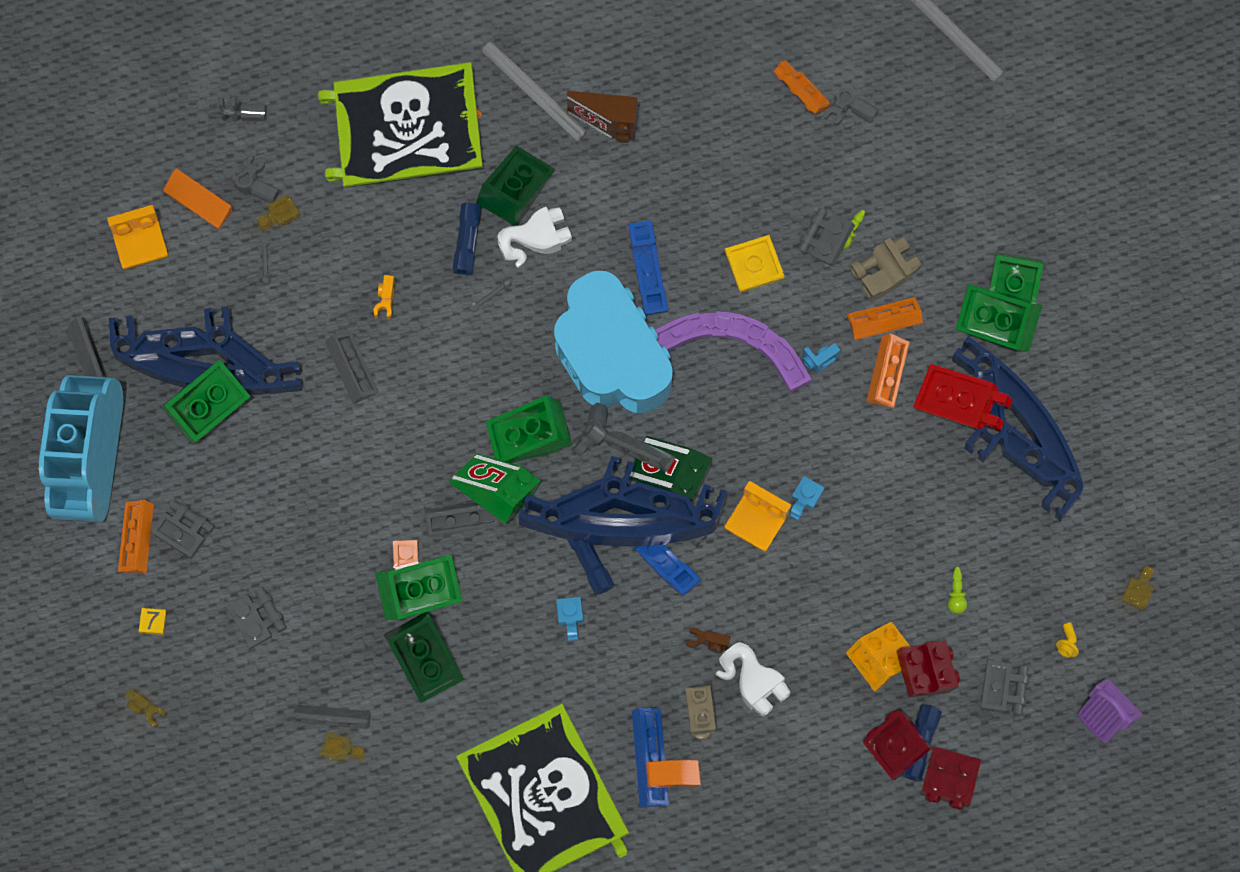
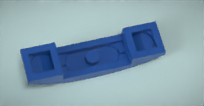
[628,220,669,316]
[632,544,701,596]

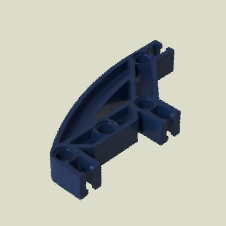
[109,306,302,395]
[952,336,1084,522]
[518,456,727,547]

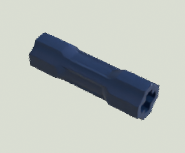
[452,202,481,276]
[567,540,615,596]
[901,704,942,782]

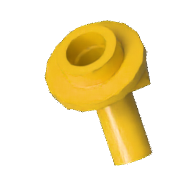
[1056,623,1079,658]

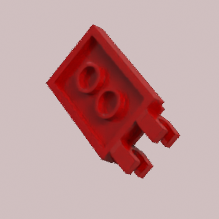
[913,363,1013,431]

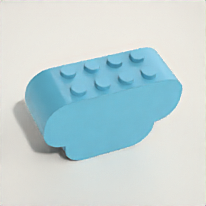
[554,271,672,414]
[39,375,123,522]

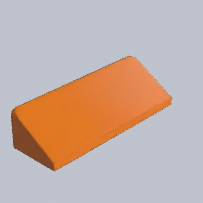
[163,169,233,229]
[847,297,923,340]
[866,333,910,408]
[118,500,154,574]

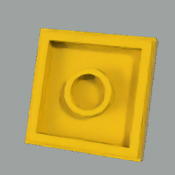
[724,235,785,293]

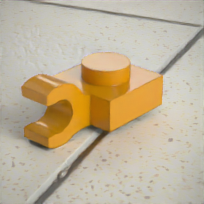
[373,275,395,320]

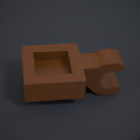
[686,628,730,653]

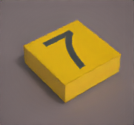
[139,608,167,635]

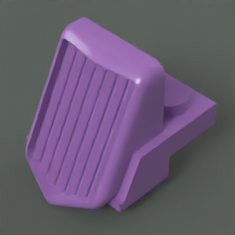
[1078,679,1143,743]

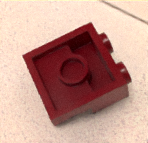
[896,640,960,697]
[863,710,932,781]
[921,746,981,810]

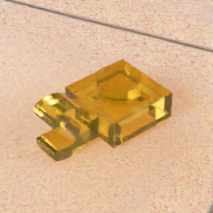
[257,195,300,232]
[1122,565,1154,611]
[124,689,166,728]
[320,732,366,764]

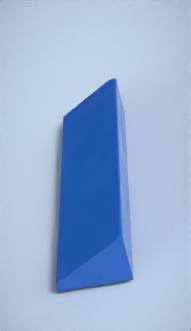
[632,708,669,808]

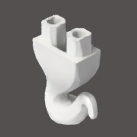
[497,207,572,268]
[716,642,791,717]

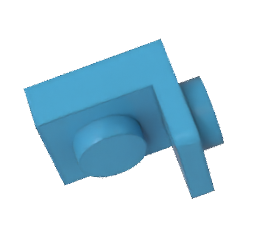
[802,343,841,373]

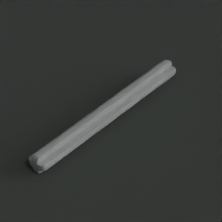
[911,0,1003,82]
[483,42,586,141]

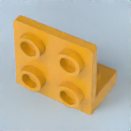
[107,205,168,270]
[725,481,791,552]
[846,622,910,692]

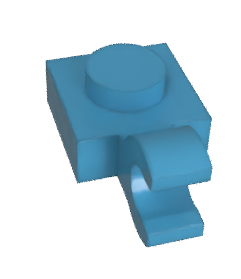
[790,476,825,520]
[556,597,583,641]

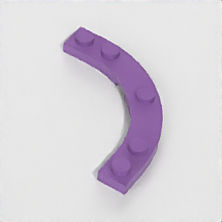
[655,311,812,393]

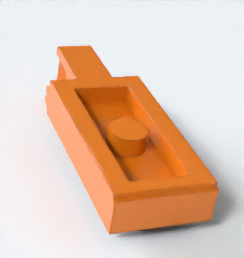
[774,60,831,114]

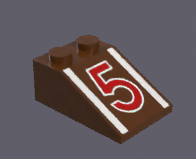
[567,91,638,143]

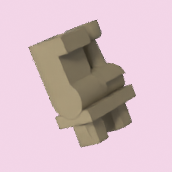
[849,237,921,303]
[685,686,716,741]

